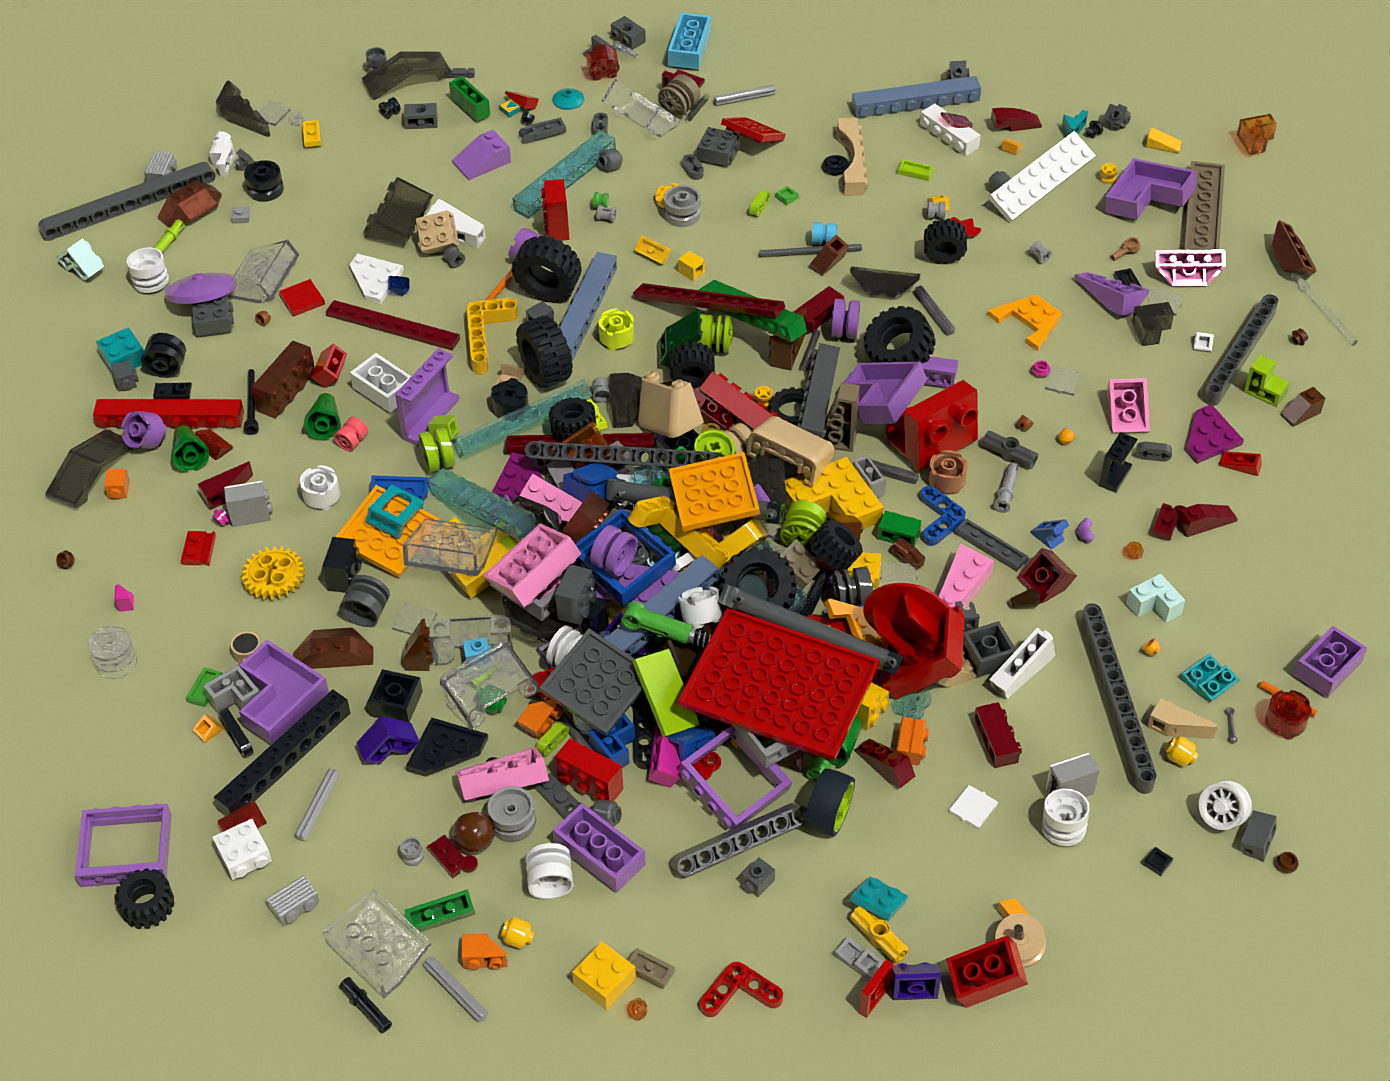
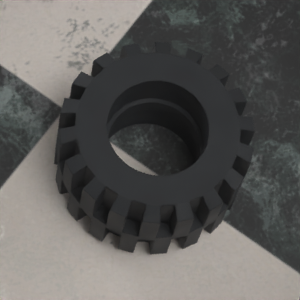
[924,218,967,264]
[670,342,715,388]
[549,397,597,444]
[810,520,863,572]
[115,868,175,929]

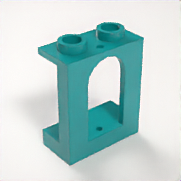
[366,485,424,539]

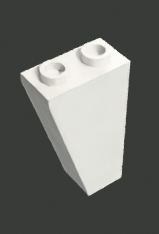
[424,199,486,248]
[989,628,1056,699]

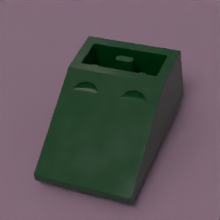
[659,309,703,368]

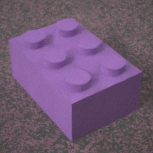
[1294,626,1367,698]

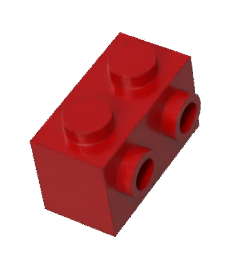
[311,343,347,388]

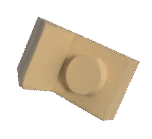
[495,363,526,385]

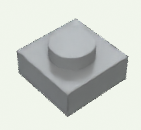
[232,206,250,223]

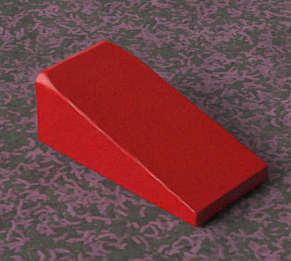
[505,91,539,109]
[1219,451,1262,476]

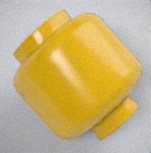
[1165,736,1198,767]
[500,917,534,949]

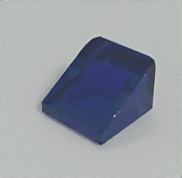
[388,275,410,296]

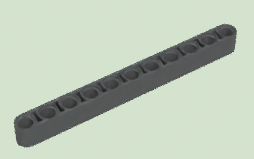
[38,162,216,240]
[525,441,726,468]
[1081,603,1157,794]

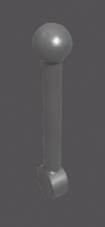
[1226,707,1238,743]

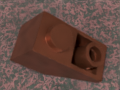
[810,235,849,276]

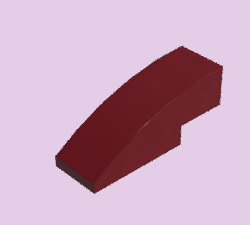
[991,107,1042,132]

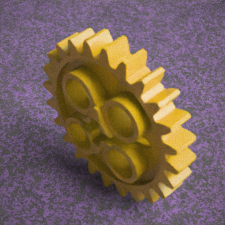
[241,546,305,600]

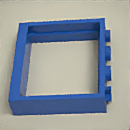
[574,509,676,606]

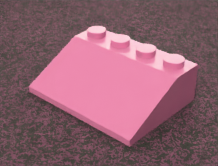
[483,524,581,607]

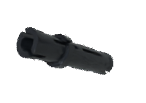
[340,977,392,1033]

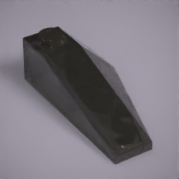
[216,80,271,137]

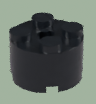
[491,378,529,421]

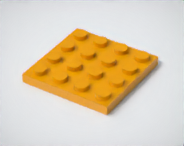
[669,452,760,532]
[336,485,441,578]

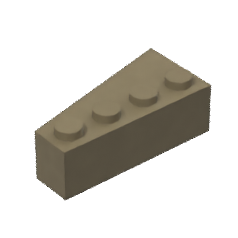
[822,383,860,452]

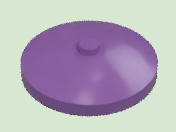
[165,272,236,304]

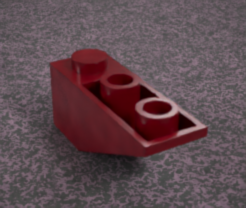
[692,387,737,431]
[198,461,253,510]
[854,738,916,788]

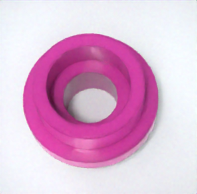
[1032,360,1050,377]
[212,509,230,526]

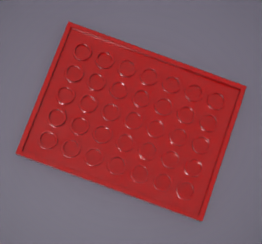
[678,608,880,761]

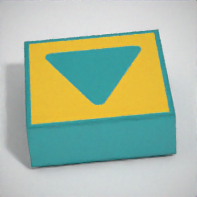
[499,99,522,117]

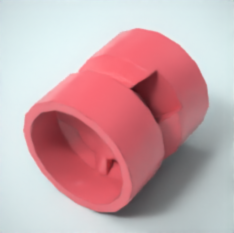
[334,417,368,451]

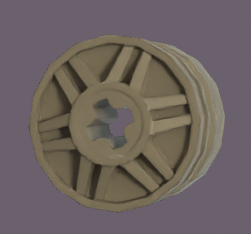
[658,74,701,118]

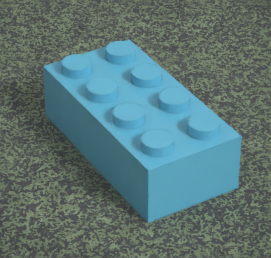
[668,13,711,70]

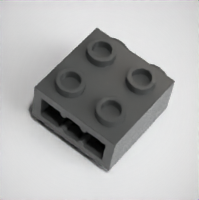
[697,127,741,167]
[192,295,234,336]

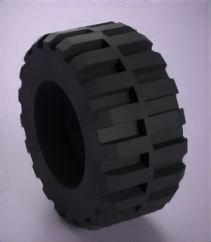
[512,236,582,302]
[863,306,936,363]
[516,315,573,388]
[720,547,797,612]

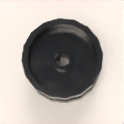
[244,160,284,202]
[141,333,187,378]

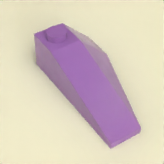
[1075,272,1149,316]

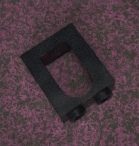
[1099,432,1138,493]

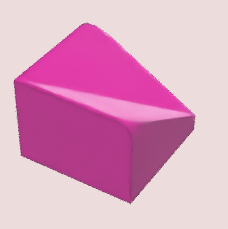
[114,584,134,612]

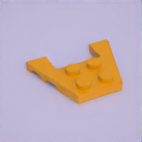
[987,295,1062,351]
[824,599,886,649]

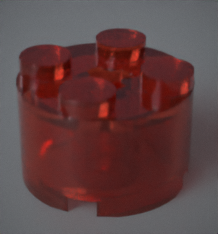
[585,44,620,81]
[1265,690,1312,740]

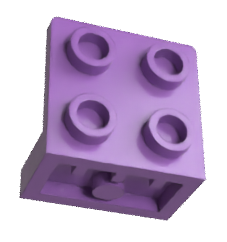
[921,356,958,387]

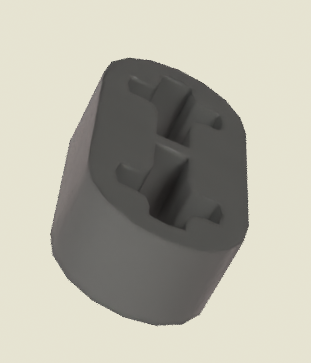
[593,112,608,138]
[682,154,704,180]
[1136,441,1172,461]

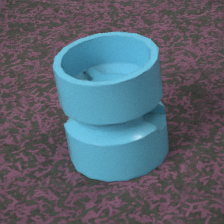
[812,222,837,245]

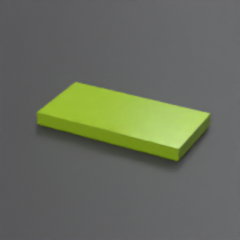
[632,649,700,738]

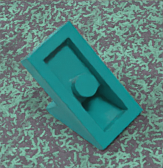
[1062,109,1088,136]

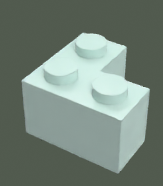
[56,238,104,281]
[1126,574,1185,622]

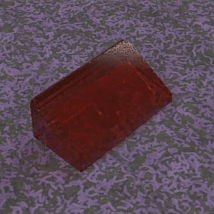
[195,429,233,460]
[217,801,267,832]

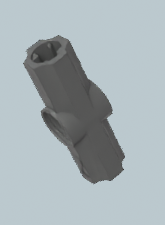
[982,430,1039,468]

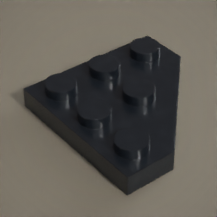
[406,717,489,776]

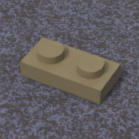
[628,948,675,989]

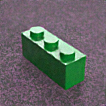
[449,76,490,121]
[404,889,475,935]

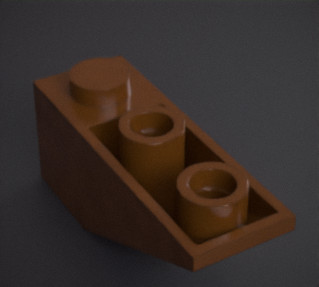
[403,619,434,671]

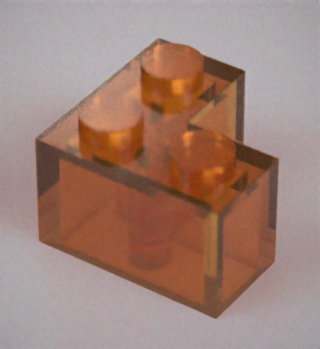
[1237,114,1277,155]

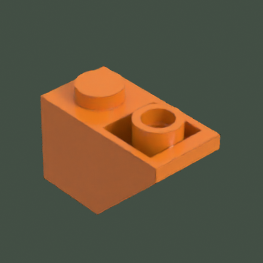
[517,699,564,740]
[462,933,508,970]

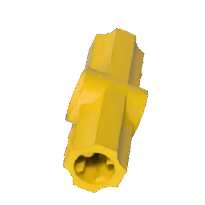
[850,906,909,963]

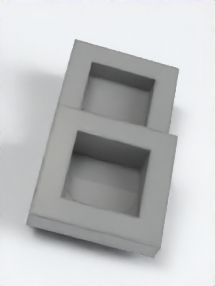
[833,936,884,979]

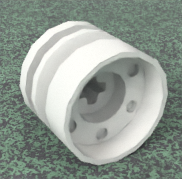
[127,247,169,293]
[546,626,583,667]
[1042,788,1090,846]
[525,843,574,899]

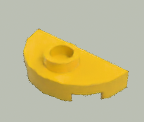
[655,183,680,208]

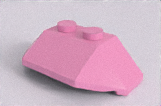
[1155,250,1226,286]

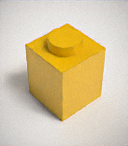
[678,251,705,281]

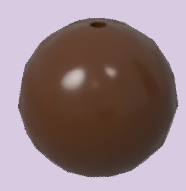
[452,812,495,853]

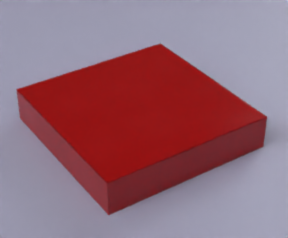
[279,279,325,317]
[859,959,894,1018]

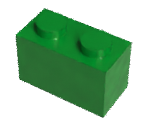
[877,511,922,547]

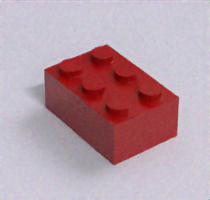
[541,179,570,241]
[555,738,624,801]
[946,935,1028,1008]

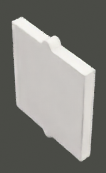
[949,785,998,829]

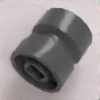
[365,47,388,78]

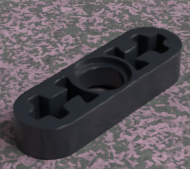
[218,708,254,758]

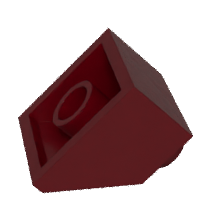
[1018,548,1077,603]

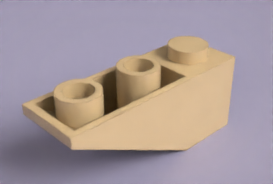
[1147,698,1218,739]

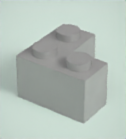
[203,665,260,712]

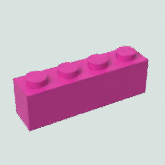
[648,722,682,788]

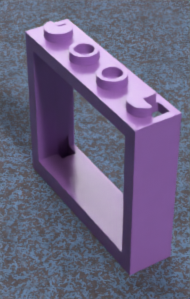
[678,725,792,830]
[75,803,172,887]

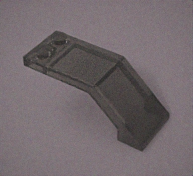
[362,51,452,100]
[45,429,134,508]

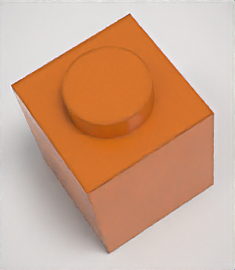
[104,469,130,499]

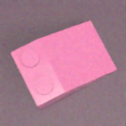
[1107,378,1150,433]

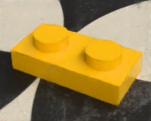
[303,120,321,147]
[634,235,671,265]

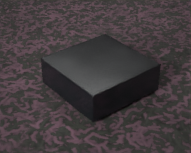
[1143,847,1173,876]

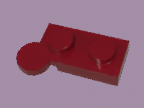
[1152,503,1186,540]
[427,834,478,879]

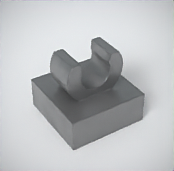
[234,148,255,171]

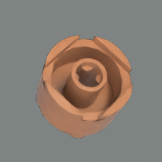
[928,450,968,494]

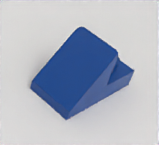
[1030,519,1069,549]

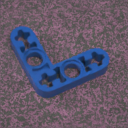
[920,486,966,546]

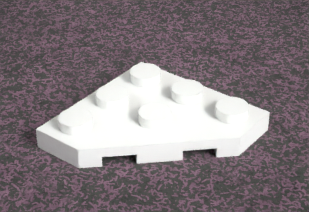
[349,253,404,304]

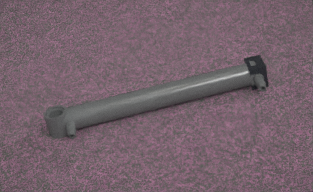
[605,478,785,524]
[718,584,903,676]

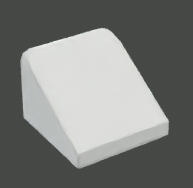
[1193,332,1214,352]

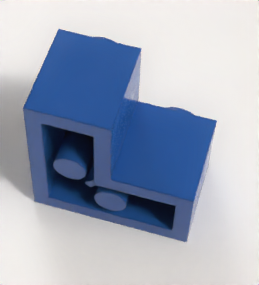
[588,714,635,768]

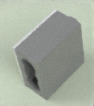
[224,481,273,527]
[1046,753,1100,797]

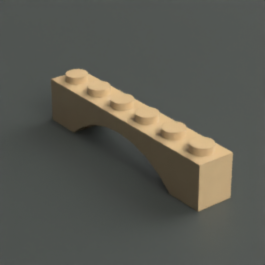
[837,118,868,195]

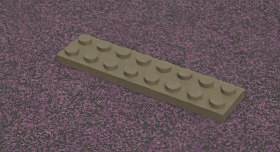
[1184,161,1225,250]

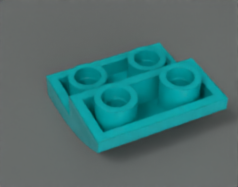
[1179,653,1240,702]

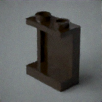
[660,624,713,679]

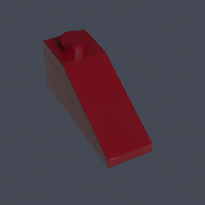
[1177,504,1238,537]

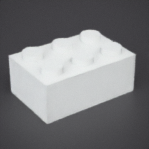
[350,353,411,413]

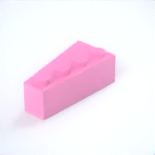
[513,474,583,523]
[939,544,994,609]
[456,747,549,801]

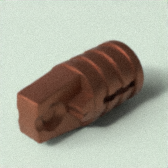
[892,538,925,568]

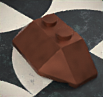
[158,181,222,227]
[1272,220,1317,274]
[293,627,374,669]

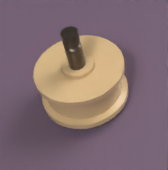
[995,913,1046,967]

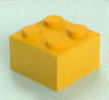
[572,942,636,1010]

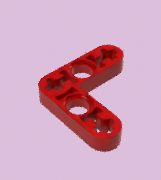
[700,962,783,1017]

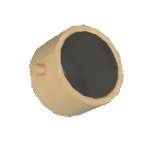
[231,632,261,664]

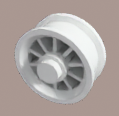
[1199,781,1252,830]

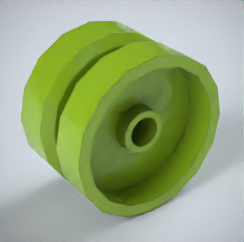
[418,427,455,472]
[693,430,735,462]

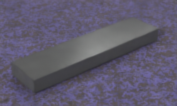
[954,518,1029,572]

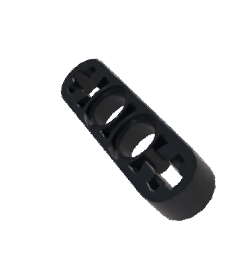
[635,698,654,770]

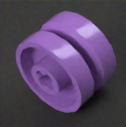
[831,299,860,339]
[590,525,638,576]

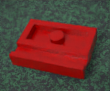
[181,531,216,566]

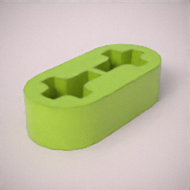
[749,190,771,217]
[536,722,569,756]

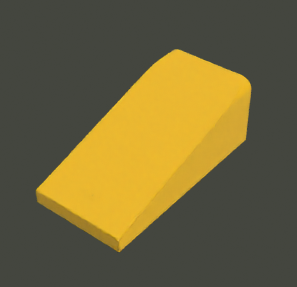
[1146,128,1182,153]

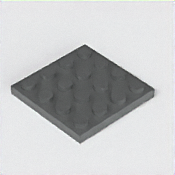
[539,629,644,736]

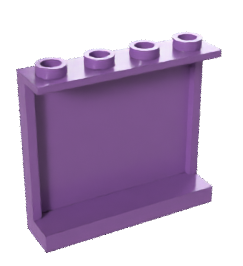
[395,348,459,446]

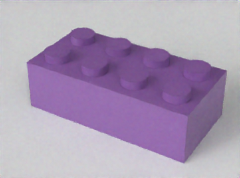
[596,564,679,606]
[553,803,646,893]

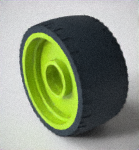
[805,768,855,836]

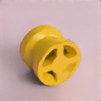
[1100,163,1118,184]
[754,386,773,409]

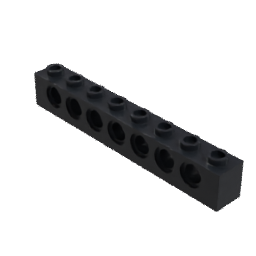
[214,689,351,822]

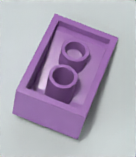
[452,130,511,180]

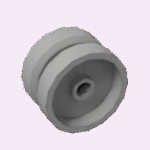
[664,185,701,227]
[487,786,536,842]

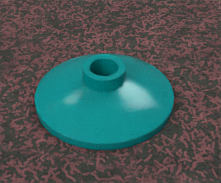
[552,88,584,110]

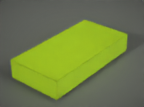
[897,159,934,181]

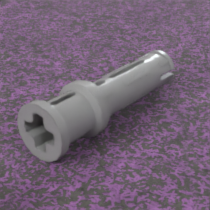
[994,463,1019,512]

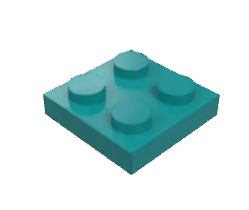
[850,876,908,921]

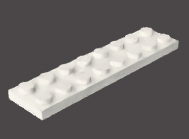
[988,131,1096,223]

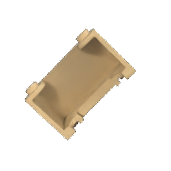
[638,370,704,438]
[746,416,835,487]

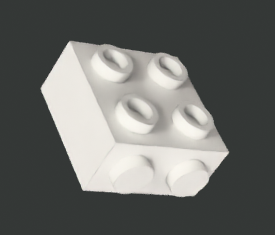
[212,819,272,880]

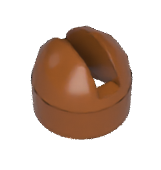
[255,311,271,326]
[1017,415,1034,431]

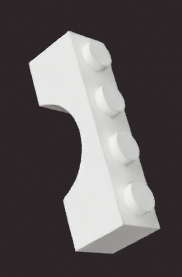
[920,104,981,156]

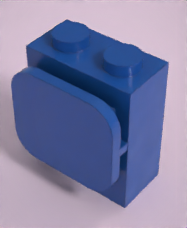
[563,463,619,502]

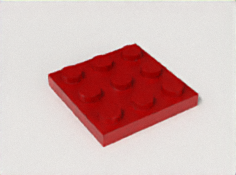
[721,117,786,143]

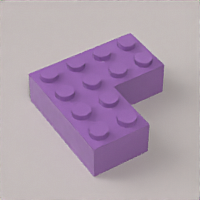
[1105,158,1196,220]
[844,362,927,424]
[239,640,329,745]

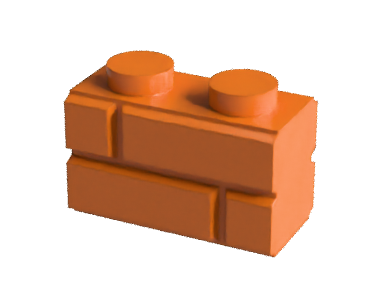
[896,717,929,765]

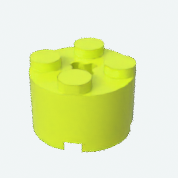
[598,309,634,351]

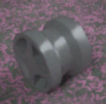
[443,246,465,268]

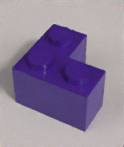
[356,716,420,765]

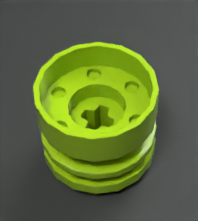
[698,314,733,353]
[780,500,827,551]

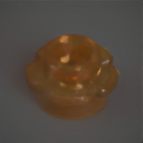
[1124,541,1144,559]
[627,998,648,1021]

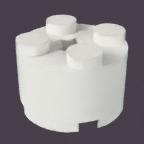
[300,465,341,510]
[679,587,723,629]

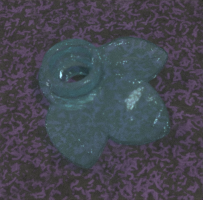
[891,690,931,720]

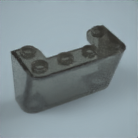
[363,177,433,247]

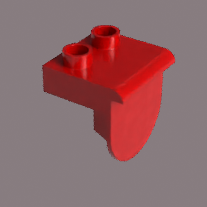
[886,380,978,473]
[863,583,964,699]

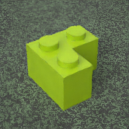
[1244,354,1290,408]

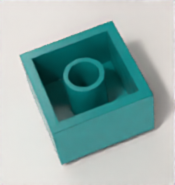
[96,327,144,377]

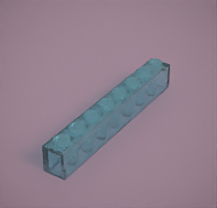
[512,130,616,219]
[452,379,593,458]
[426,468,536,541]

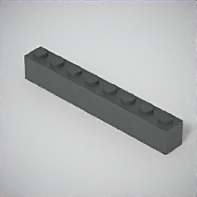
[797,343,840,438]

